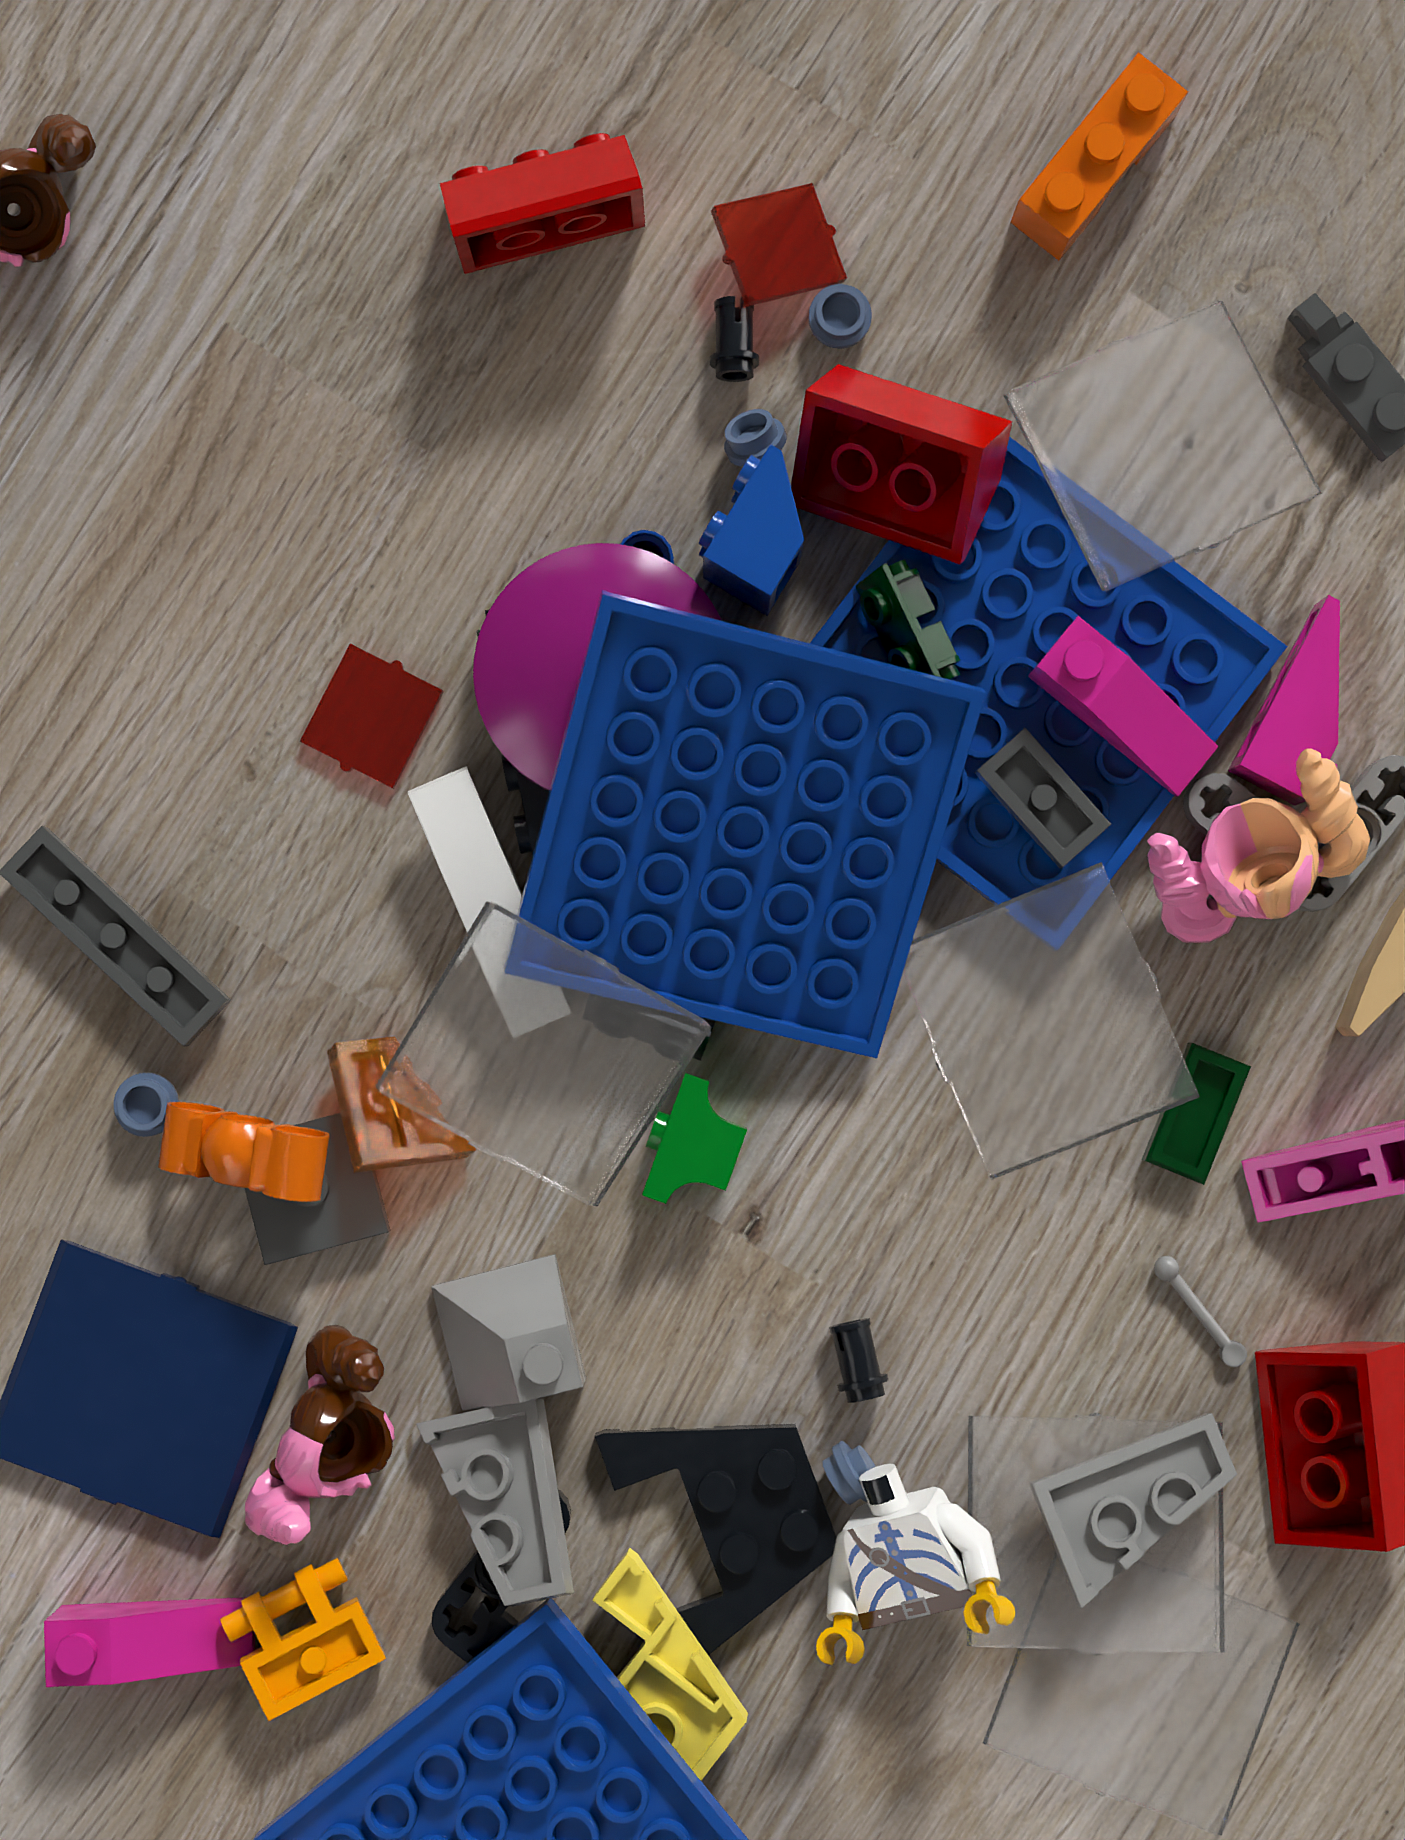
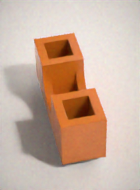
[1010,52,1189,261]

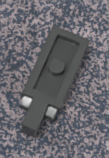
[1287,293,1405,462]

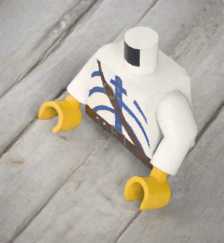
[816,1464,1015,1665]

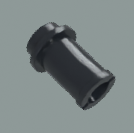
[710,296,759,382]
[829,1318,888,1403]

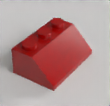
[440,133,645,274]
[791,364,1013,564]
[1255,1341,1405,1552]

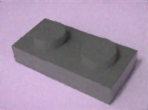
[975,728,1111,868]

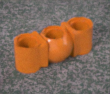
[158,1102,330,1202]

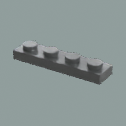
[0,826,231,1047]

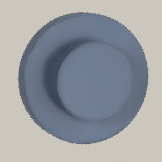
[808,284,872,349]
[724,409,787,467]
[114,1073,179,1137]
[822,1441,876,1505]

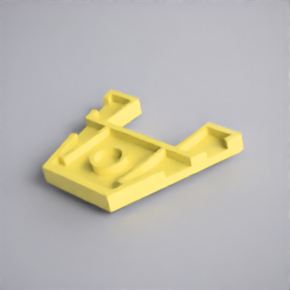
[593,1548,748,1781]

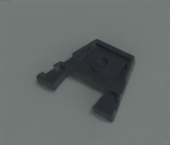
[595,1424,837,1655]

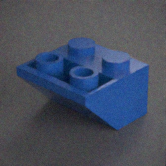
[699,444,804,616]

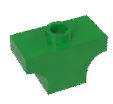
[642,1072,747,1204]

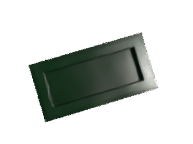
[1142,1042,1251,1185]

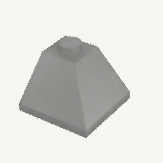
[431,1254,586,1411]

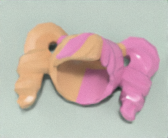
[1147,749,1370,943]

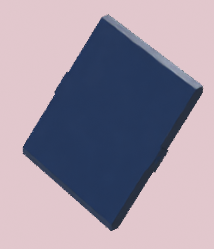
[0,1239,298,1538]

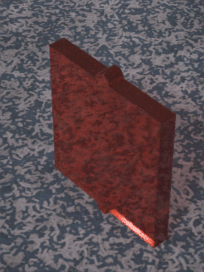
[711,183,847,307]
[300,644,444,789]

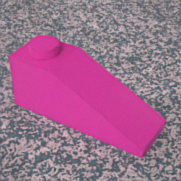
[1228,595,1340,806]
[1028,616,1219,797]
[1241,1119,1405,1223]
[44,1597,255,1687]

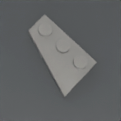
[416,1398,574,1607]
[1029,1413,1237,1609]

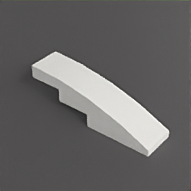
[408,766,572,1036]

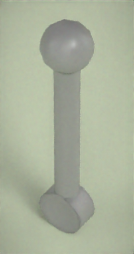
[1154,1256,1247,1367]

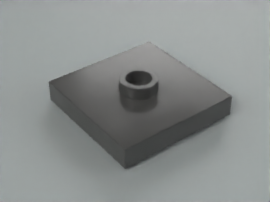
[245,1108,391,1265]

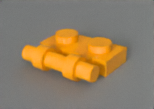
[220,1557,386,1721]

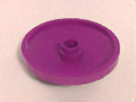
[473,543,722,791]

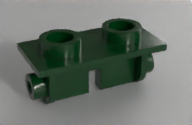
[855,559,961,680]

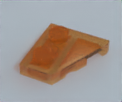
[327,1036,476,1173]

